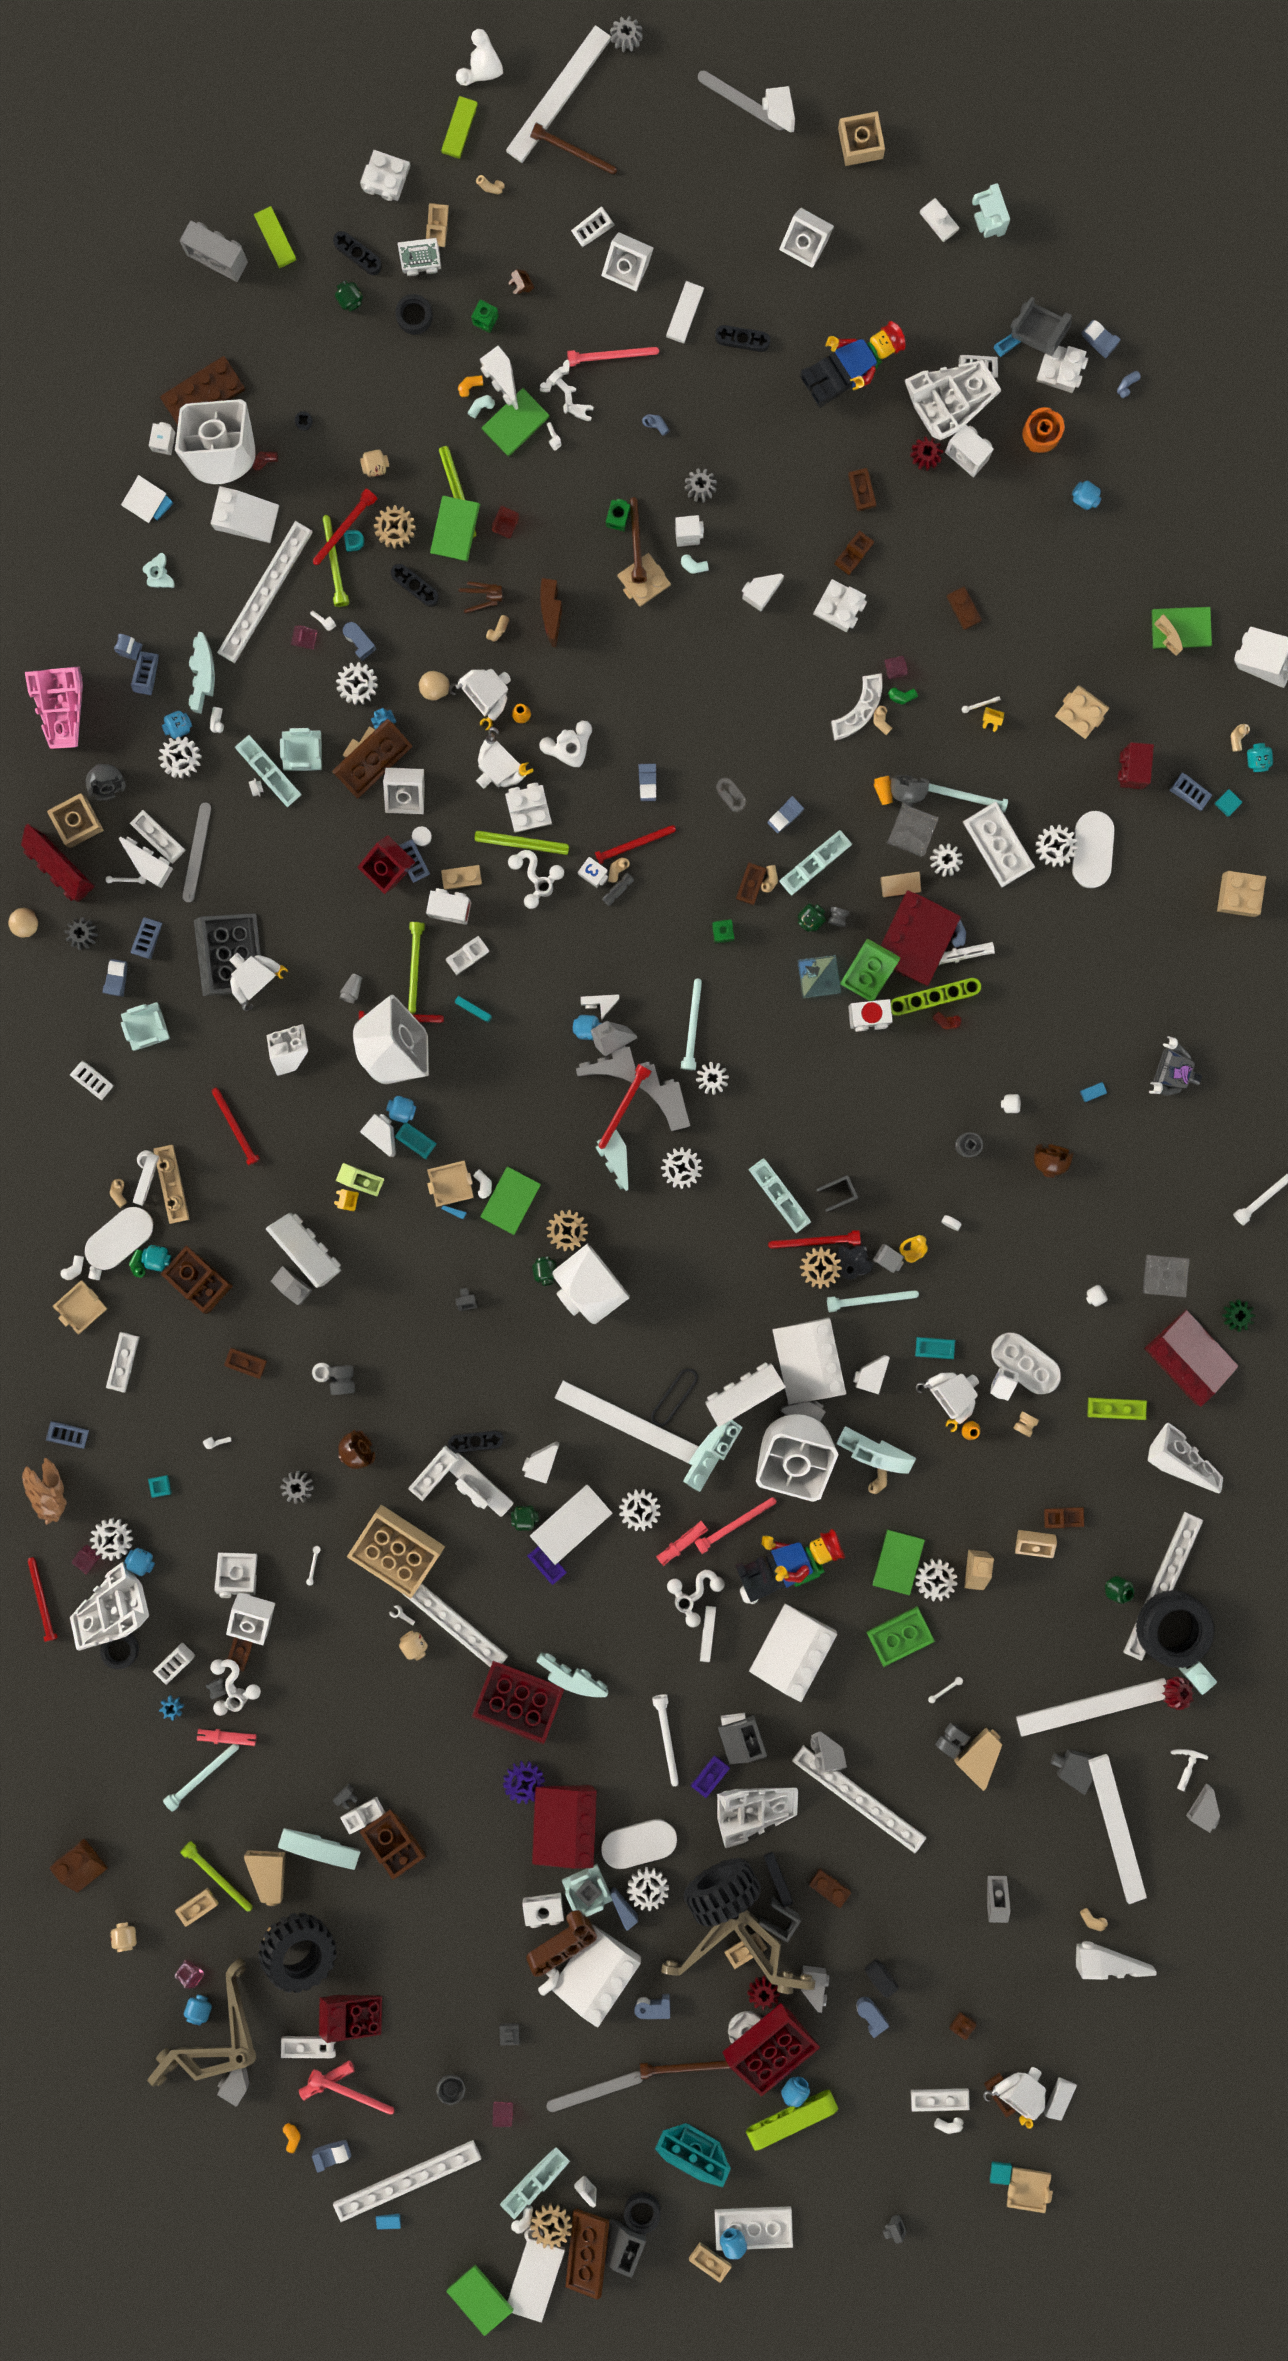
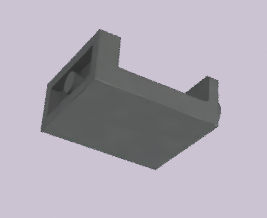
[1010,297,1072,356]

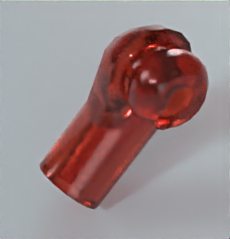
[252,452,278,471]
[932,1011,962,1029]

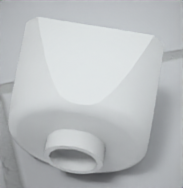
[175,399,255,484]
[353,995,429,1084]
[553,1243,630,1324]
[756,1414,839,1502]

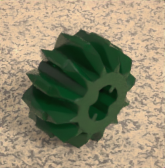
[1222,1299,1256,1332]

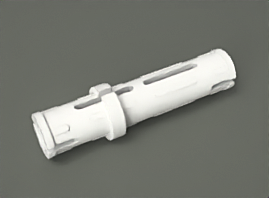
[939,942,995,965]

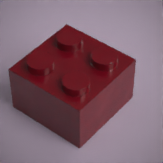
[1118,742,1154,789]
[357,835,415,894]

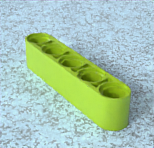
[890,978,981,1016]
[746,2090,839,2150]

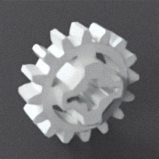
[336,662,378,705]
[158,736,202,779]
[1035,825,1078,868]
[661,1147,703,1189]
[619,1489,660,1531]
[90,1518,133,1561]
[915,1559,958,1601]
[627,1867,669,1911]

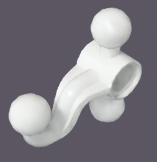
[508,850,564,909]
[667,1570,725,1628]
[210,1659,261,1716]

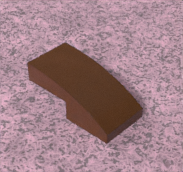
[834,530,874,575]
[1044,1507,1085,1528]

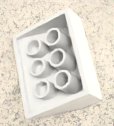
[266,1213,342,1288]
[772,1317,846,1404]
[705,1362,786,1427]
[749,1604,837,1702]
[552,1925,641,2028]

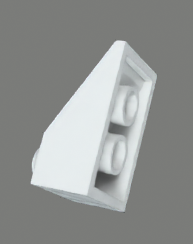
[211,486,279,543]

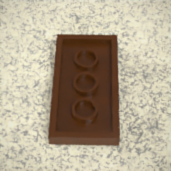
[160,356,246,425]
[332,718,413,799]
[565,2209,610,2300]

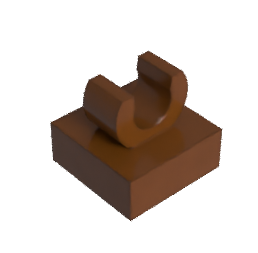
[508,269,535,294]
[949,2012,977,2041]

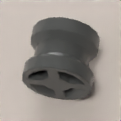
[827,907,849,927]
[206,1677,227,1699]

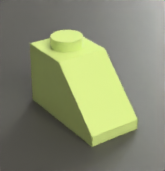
[336,1163,384,1196]

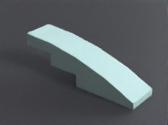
[235,735,301,807]
[779,830,852,896]
[748,1158,811,1233]
[278,1828,360,1870]
[500,2147,570,2219]

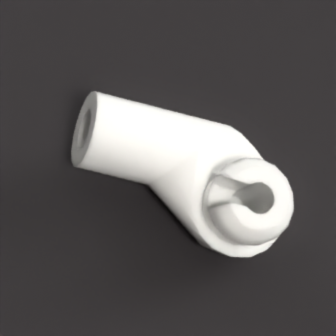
[210,707,224,733]
[934,2117,964,2134]

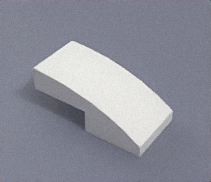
[446,936,490,975]
[340,1797,386,1834]

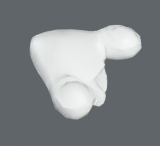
[456,29,503,86]
[539,720,592,767]

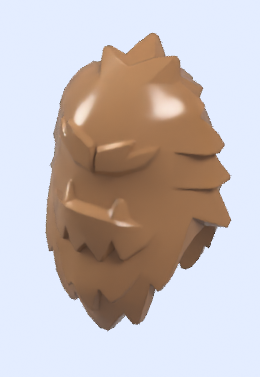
[22,1458,67,1525]

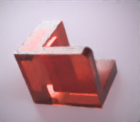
[492,506,519,539]

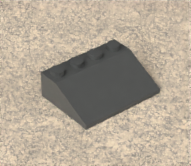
[194,913,265,996]

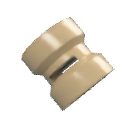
[1013,1411,1039,1437]

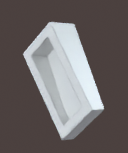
[721,1713,745,1726]

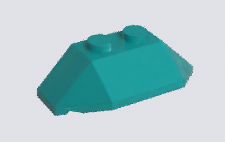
[655,2123,731,2187]

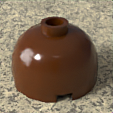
[1034,1144,1073,1178]
[338,1430,375,1469]

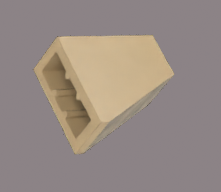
[964,1550,994,1590]
[954,1727,1002,1791]
[244,1850,286,1906]

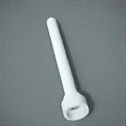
[1233,1173,1288,1225]
[652,1694,679,1787]

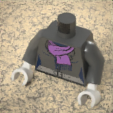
[1149,1036,1202,1096]

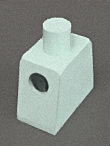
[1178,1661,1217,1695]

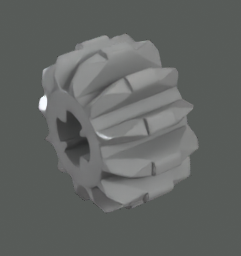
[610,16,643,53]
[685,468,717,502]
[280,1471,314,1504]

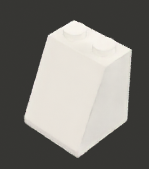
[1234,627,1288,688]

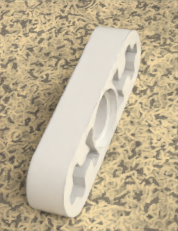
[133,1153,159,1206]
[700,1606,716,1662]

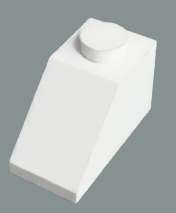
[762,86,795,132]
[742,574,784,611]
[853,1355,890,1394]

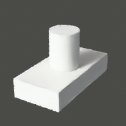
[920,198,959,242]

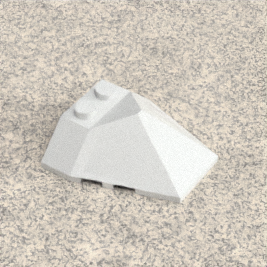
[905,360,1001,440]
[70,1562,149,1651]
[717,1788,798,1848]

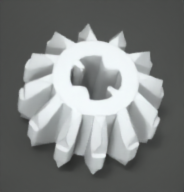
[930,844,963,877]
[696,1062,729,1095]

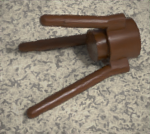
[458,581,502,613]

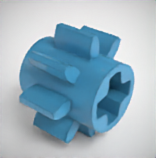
[371,708,396,730]
[159,1695,184,1721]

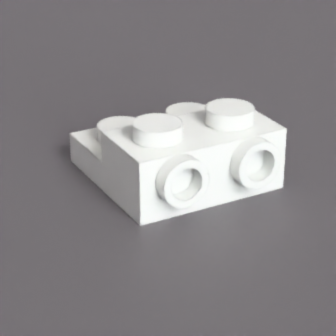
[360,150,411,201]
[1036,346,1088,393]
[813,579,867,632]
[505,783,552,833]
[214,1553,257,1598]

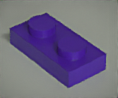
[527,1546,567,1585]
[691,1755,730,1798]

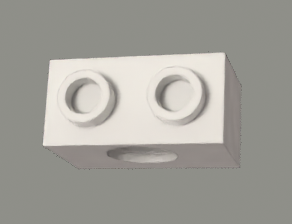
[675,515,704,547]
[522,1893,564,1928]

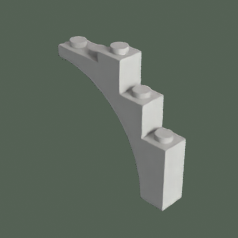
[576,1046,690,1131]

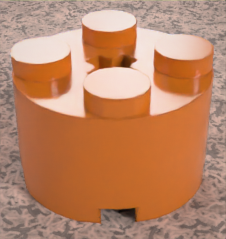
[1022,407,1065,453]

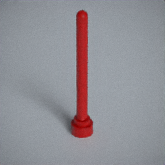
[313,489,377,565]
[598,1064,652,1149]
[768,1230,861,1249]

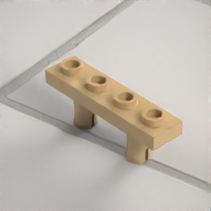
[154,1145,190,1224]

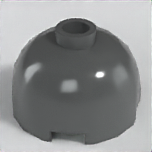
[85,764,126,801]
[890,775,930,807]

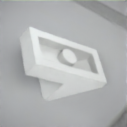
[581,995,619,1020]

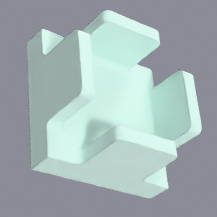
[972,183,1010,238]
[280,728,322,771]
[121,1002,170,1051]
[562,1864,612,1917]

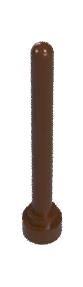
[530,122,617,174]
[630,497,647,584]
[640,2061,730,2079]

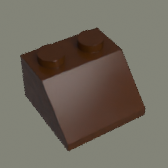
[49,1838,108,1893]

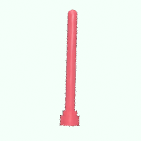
[567,347,659,367]
[694,1497,777,1554]
[308,2069,394,2115]

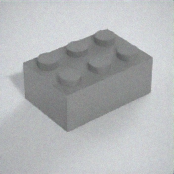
[180,220,248,282]

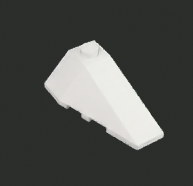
[1148,1423,1223,1494]
[1076,1941,1156,1980]

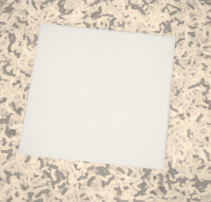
[121,475,166,523]

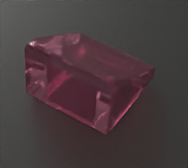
[291,625,317,649]
[884,656,908,679]
[71,1545,101,1574]
[174,1960,204,1988]
[493,2102,513,2127]

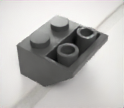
[718,1715,767,1764]
[605,2218,646,2278]

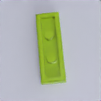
[441,96,478,159]
[254,206,296,269]
[1087,1397,1147,1420]

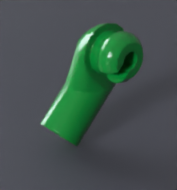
[888,688,918,705]
[129,1249,145,1278]

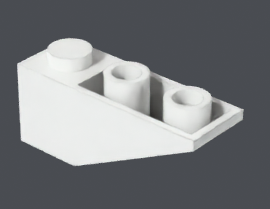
[480,346,518,410]
[119,836,173,888]

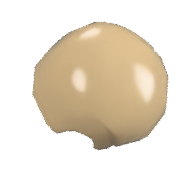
[418,671,450,700]
[8,907,38,938]

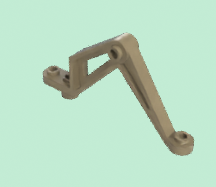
[661,1910,816,1994]
[147,1957,256,2087]

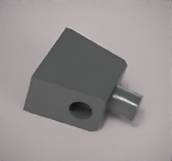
[1050,1749,1095,1795]

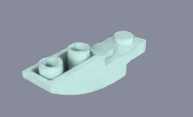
[189,632,215,714]
[683,1420,742,1492]
[837,1426,916,1474]
[536,1652,608,1697]

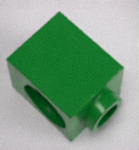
[471,300,499,333]
[606,499,630,532]
[712,919,734,943]

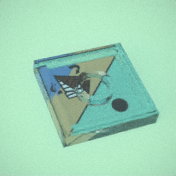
[797,955,841,999]

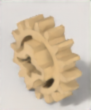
[374,505,416,549]
[547,1210,588,1251]
[800,1247,842,1289]
[530,2203,572,2249]

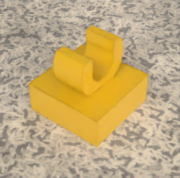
[983,707,1004,732]
[334,1189,359,1211]

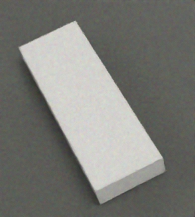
[666,281,704,344]
[130,810,185,864]
[106,1332,140,1392]
[408,1446,459,1501]
[911,2088,970,2112]

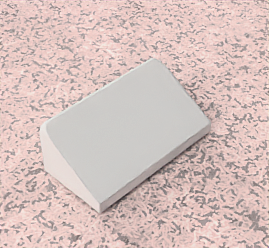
[1044,2077,1077,2120]

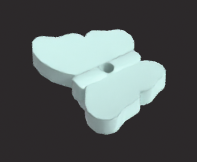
[143,553,175,588]

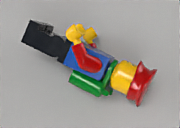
[800,321,906,408]
[735,1529,845,1602]

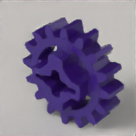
[503,1761,545,1804]

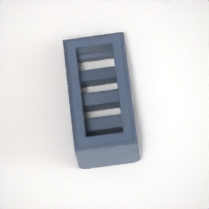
[131,651,159,695]
[1169,772,1212,811]
[399,839,430,883]
[131,917,163,960]
[46,1421,89,1449]
[610,1887,638,1930]

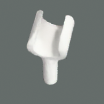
[547,422,562,451]
[310,611,336,631]
[88,1266,102,1280]
[203,1437,231,1449]
[389,1605,415,1626]

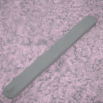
[698,71,784,130]
[183,803,211,903]
[547,2071,643,2112]

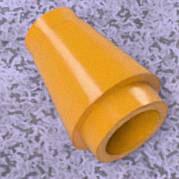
[512,704,531,723]
[873,776,893,805]
[961,1421,981,1440]

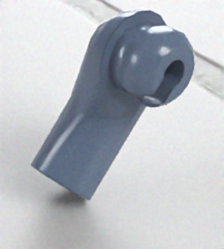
[1117,371,1141,399]
[642,414,670,436]
[952,920,966,948]

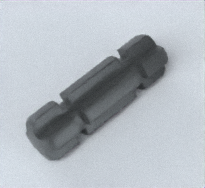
[602,873,634,906]

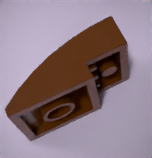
[540,578,563,647]
[161,1246,233,1314]
[360,1809,427,1880]

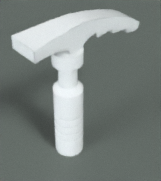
[1170,1749,1208,1791]

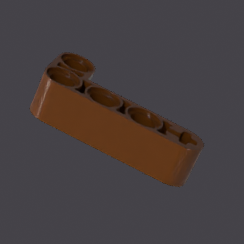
[526,1910,597,1977]

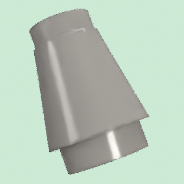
[340,974,363,1004]

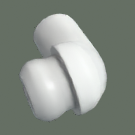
[473,1169,492,1198]
[61,1255,84,1280]
[538,1968,559,1996]
[511,2205,533,2234]

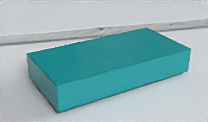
[455,996,492,1023]
[395,1123,437,1159]
[915,1337,955,1359]

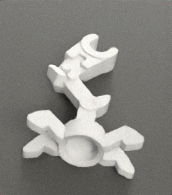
[540,360,594,422]

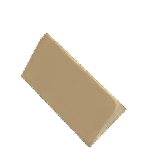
[880,872,921,898]
[1015,1530,1057,1558]

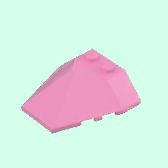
[25,666,83,749]

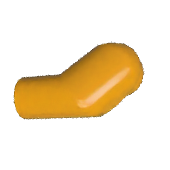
[458,375,483,397]
[283,2123,301,2153]

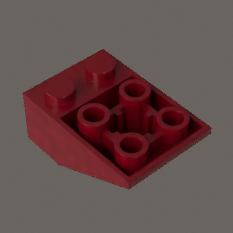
[319,1995,382,2043]

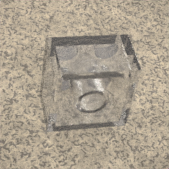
[887,804,939,857]
[1143,1255,1189,1297]

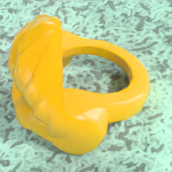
[899,1235,928,1263]

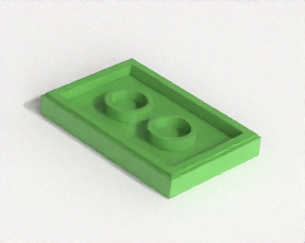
[482,388,550,457]
[430,496,480,562]
[1151,607,1212,649]
[840,938,900,1001]
[480,1166,541,1235]
[872,1529,925,1595]
[866,1606,935,1667]
[446,2264,513,2336]

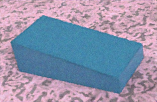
[994,334,1021,357]
[153,495,174,521]
[1080,1082,1107,1102]
[441,1205,467,1219]
[376,2213,401,2229]

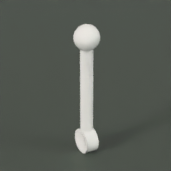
[962,696,1001,713]
[105,876,146,884]
[306,1546,321,1586]
[928,1677,963,1703]

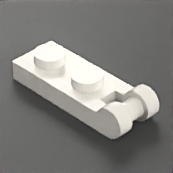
[281,2036,336,2058]

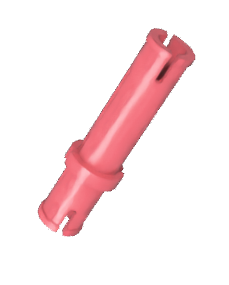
[656,1521,708,1566]
[197,1728,256,1747]
[299,2060,355,2101]

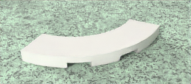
[831,673,882,741]

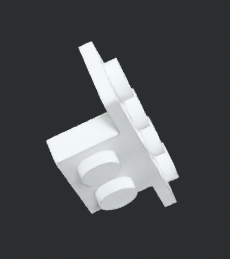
[449,1453,514,1517]

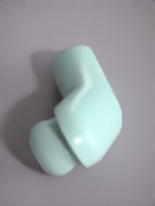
[468,395,495,418]
[681,554,709,574]

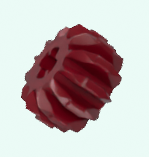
[910,436,943,471]
[1162,1676,1195,1710]
[747,1976,780,2011]

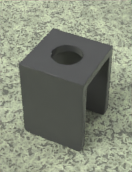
[816,1175,858,1212]
[758,1897,801,1943]

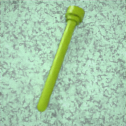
[323,515,349,607]
[408,922,425,1015]
[180,1841,252,1911]

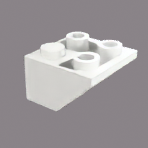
[266,1024,308,1076]

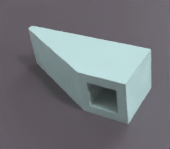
[596,1130,628,1191]

